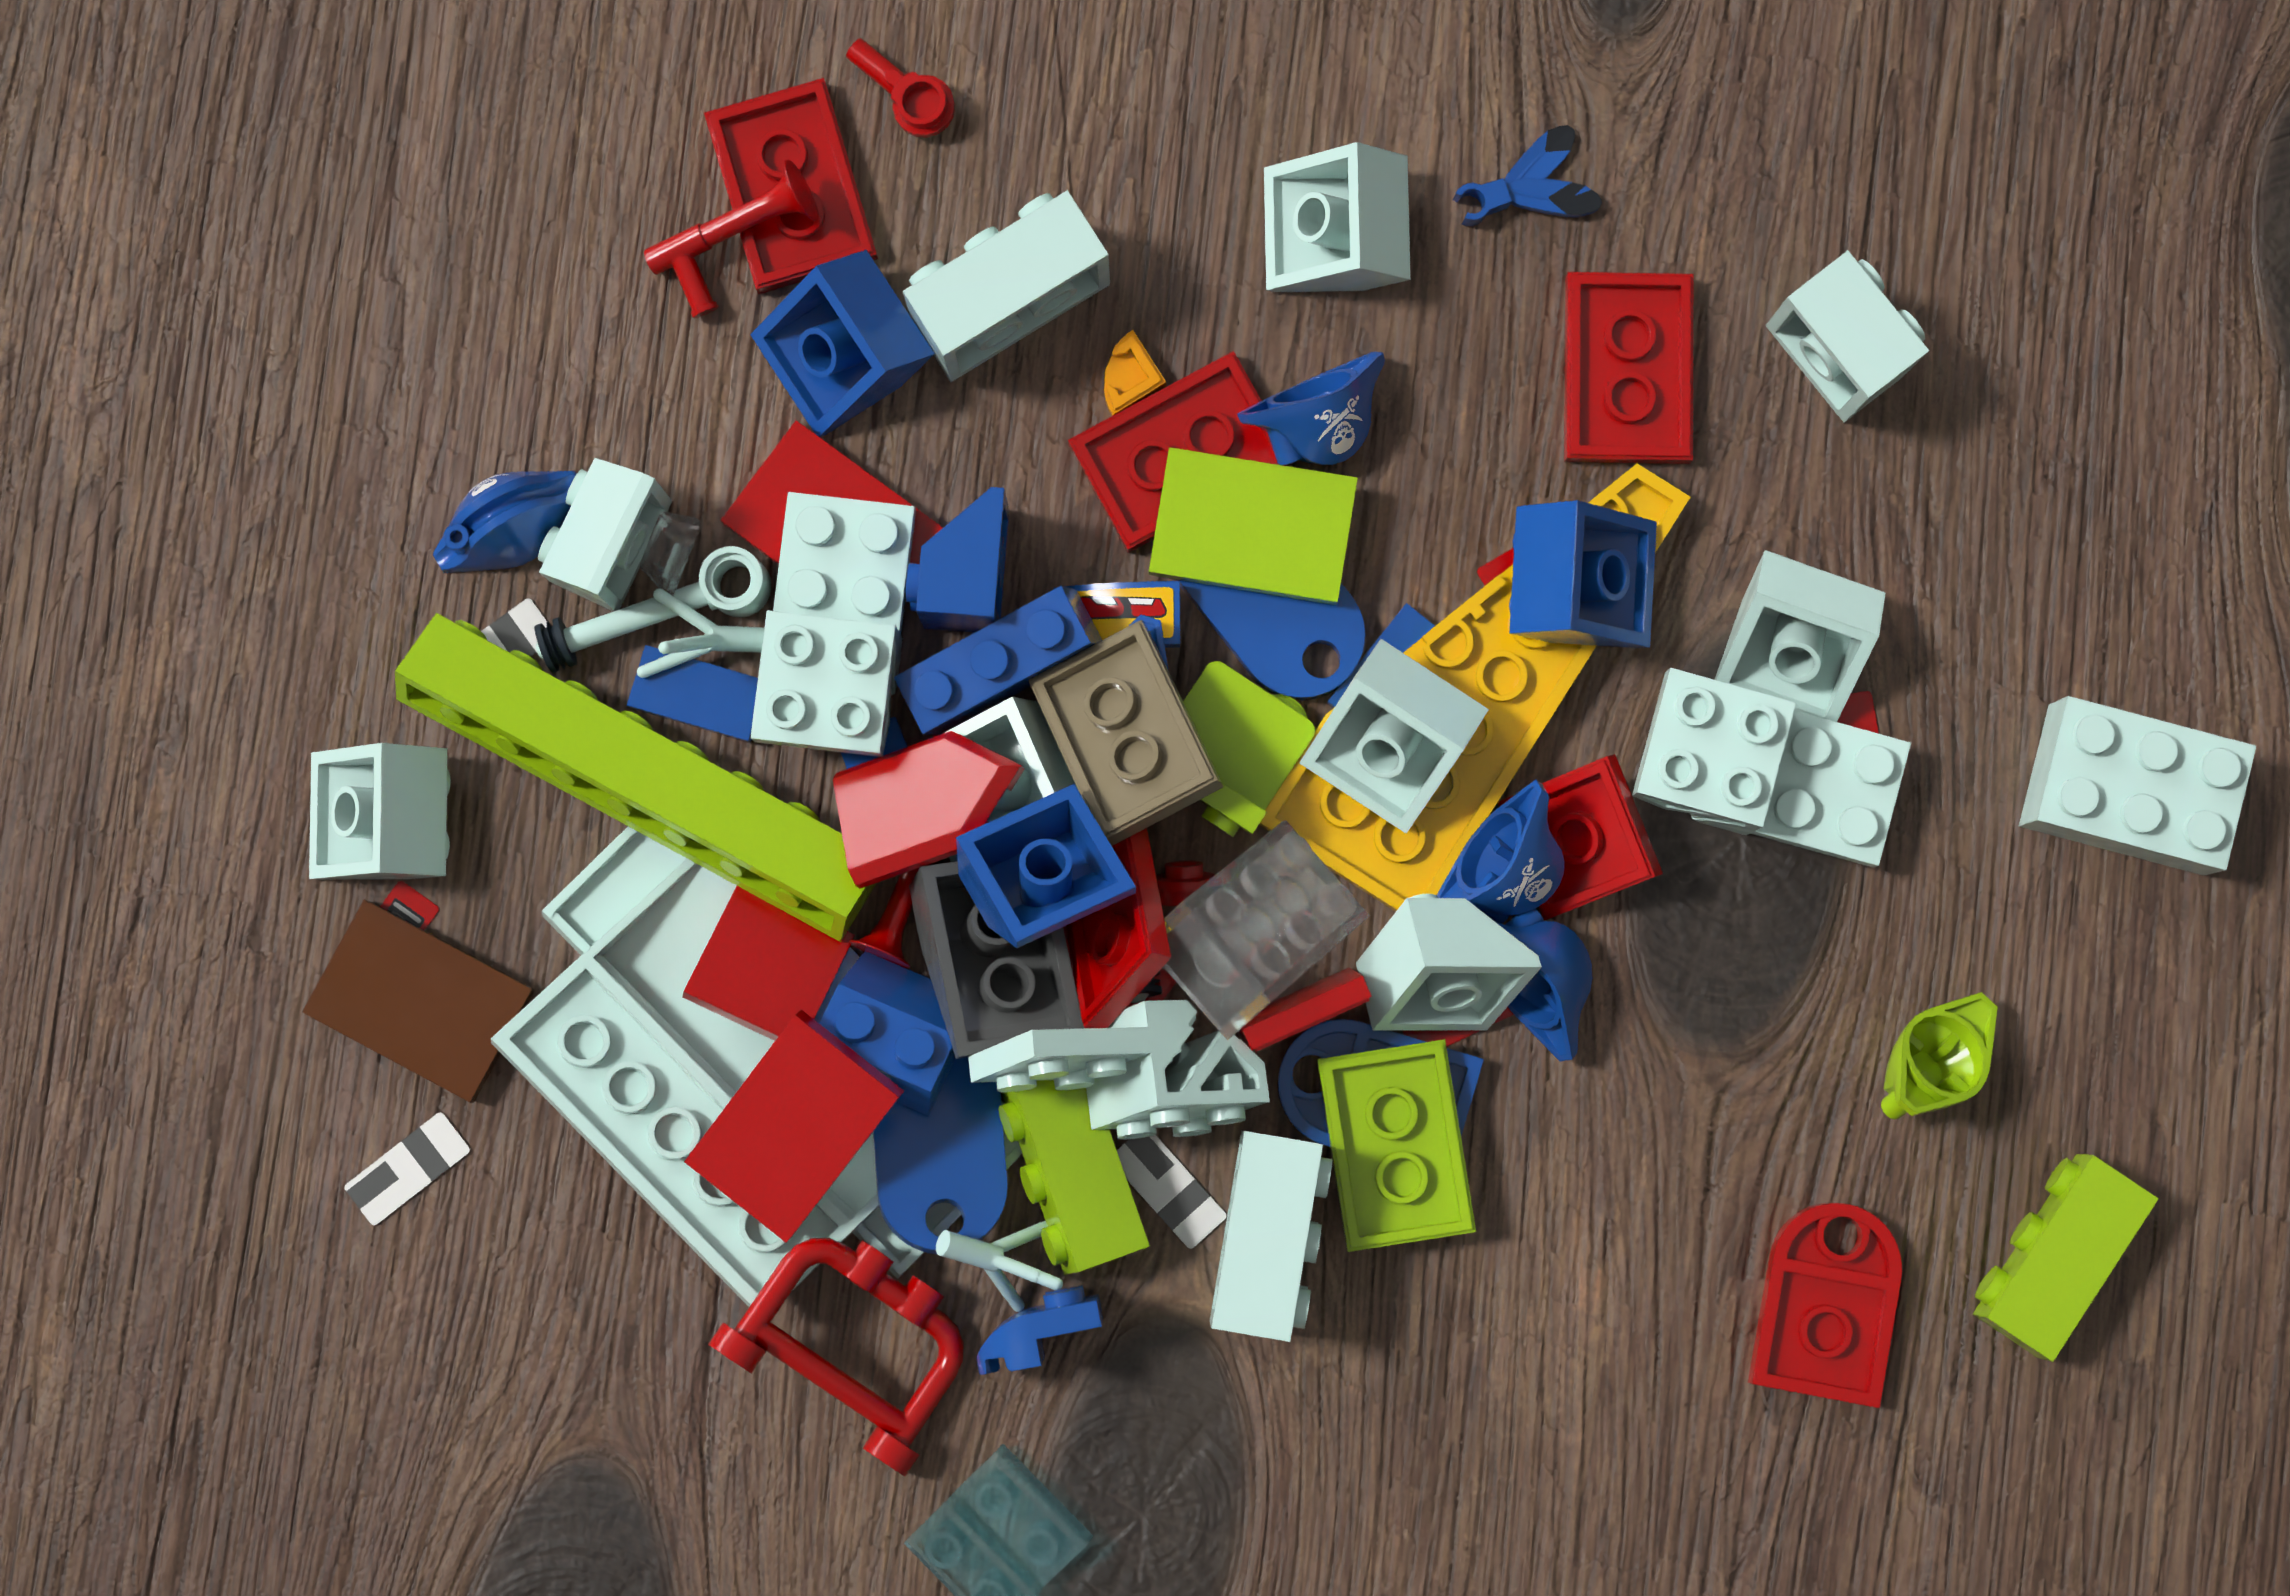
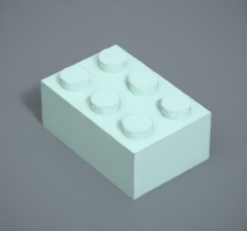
[903,190,1110,382]
[2019,696,2256,876]
[1210,1130,1332,1342]

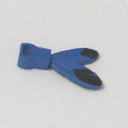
[1452,125,1602,226]

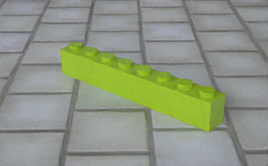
[395,613,877,942]

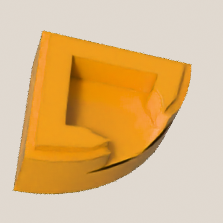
[1104,330,1166,416]

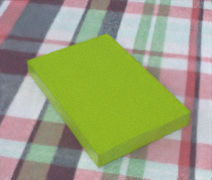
[1149,447,1358,605]
[1317,1039,1476,1252]

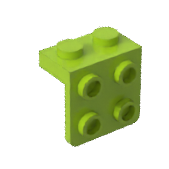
[1183,661,1315,837]

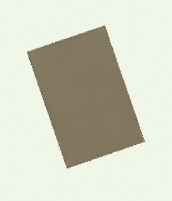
[1028,620,1224,846]

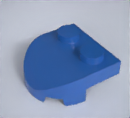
[976,1285,1103,1375]

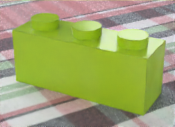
[999,1080,1150,1275]
[1973,1154,2159,1362]

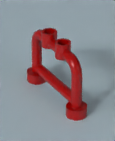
[708,1238,964,1477]

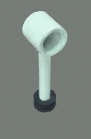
[534,546,771,673]

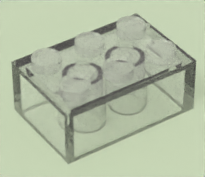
[1163,820,1370,1041]

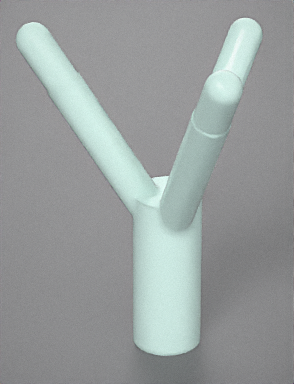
[637,588,764,678]
[936,1221,1063,1312]

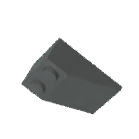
[909,861,1084,1059]

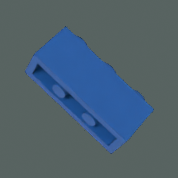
[894,586,1102,735]

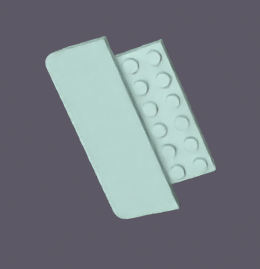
[491,826,1022,1307]

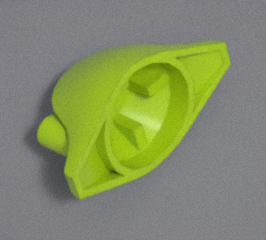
[1881,992,1998,1119]

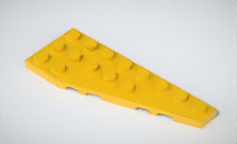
[1259,463,1690,912]

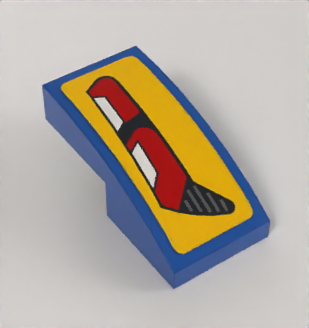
[1053,581,1180,648]

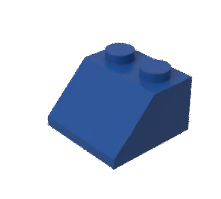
[750,250,935,437]
[906,487,1010,632]
[1509,500,1657,648]
[956,784,1136,948]
[819,951,956,1116]

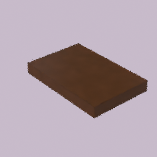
[302,899,535,1103]

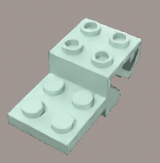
[751,492,916,757]
[1632,668,1911,868]
[968,1000,1270,1140]

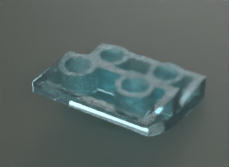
[904,1444,1094,1596]

